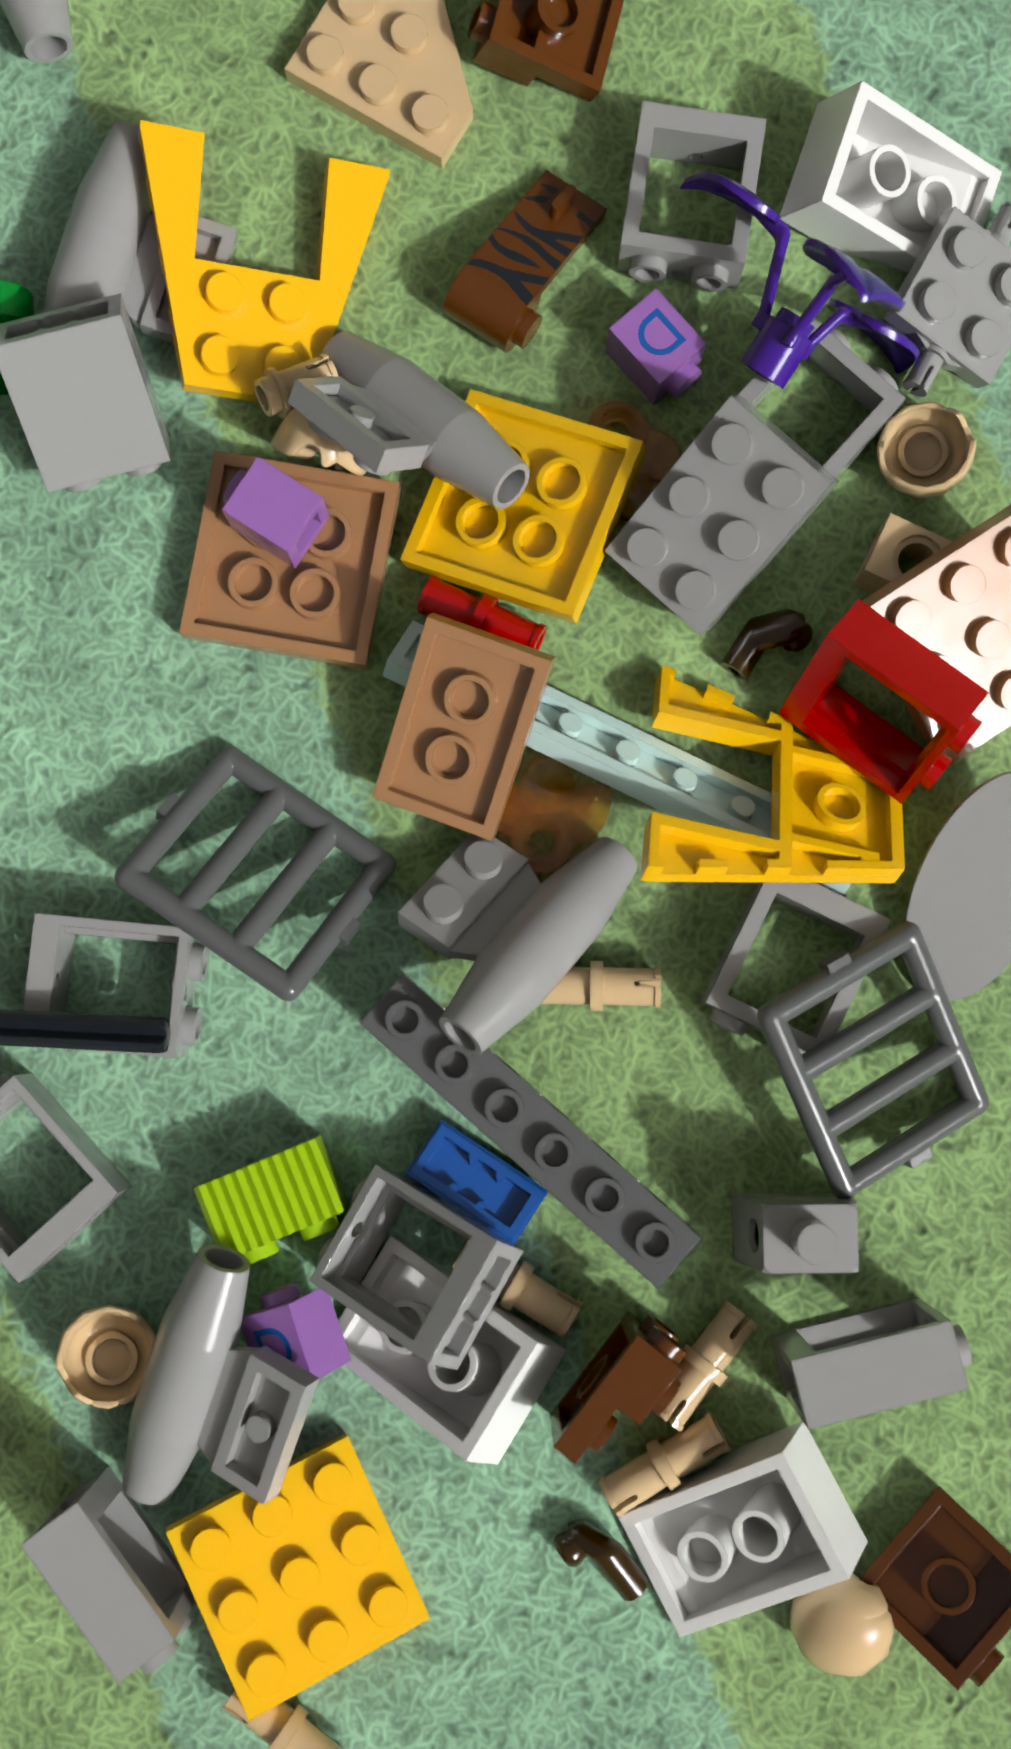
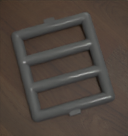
[114,746,396,1001]
[757,921,989,1199]

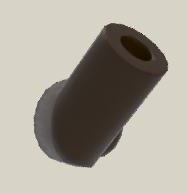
[720,608,813,680]
[554,1519,648,1601]

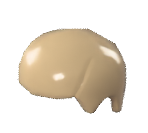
[876,402,976,499]
[270,407,366,476]
[56,1304,156,1409]
[790,1572,894,1676]

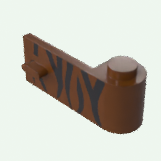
[443,170,607,353]

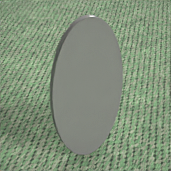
[904,771,1011,1001]

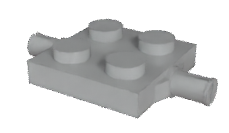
[883,202,1011,397]

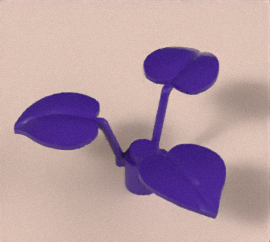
[679,172,920,389]

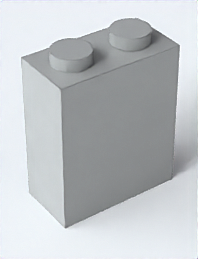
[0,293,170,492]

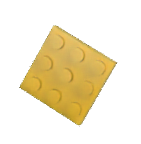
[400,389,646,625]
[165,1432,430,1721]

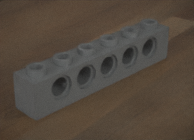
[360,974,701,1289]

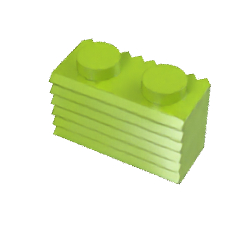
[193,1134,349,1264]

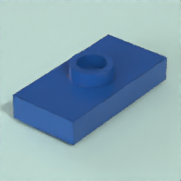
[405,1119,548,1245]

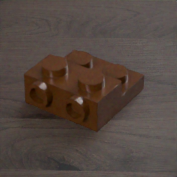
[467,0,624,102]
[550,1311,687,1464]
[859,1486,1011,1690]

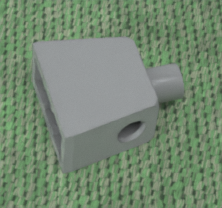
[732,1193,859,1274]

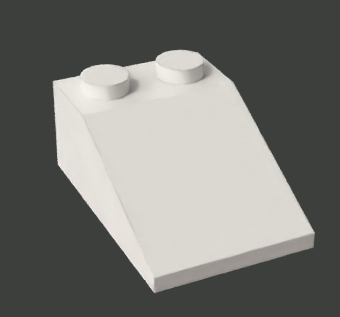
[780,81,1002,273]
[338,1236,567,1464]
[618,1421,868,1637]

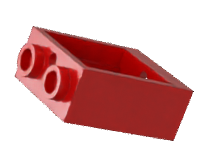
[778,599,989,804]

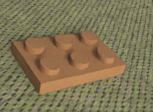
[372,613,556,841]

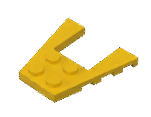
[138,120,390,403]
[640,665,905,883]

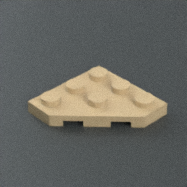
[284,0,473,169]

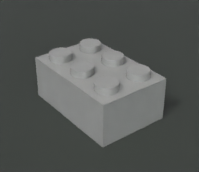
[605,395,839,636]

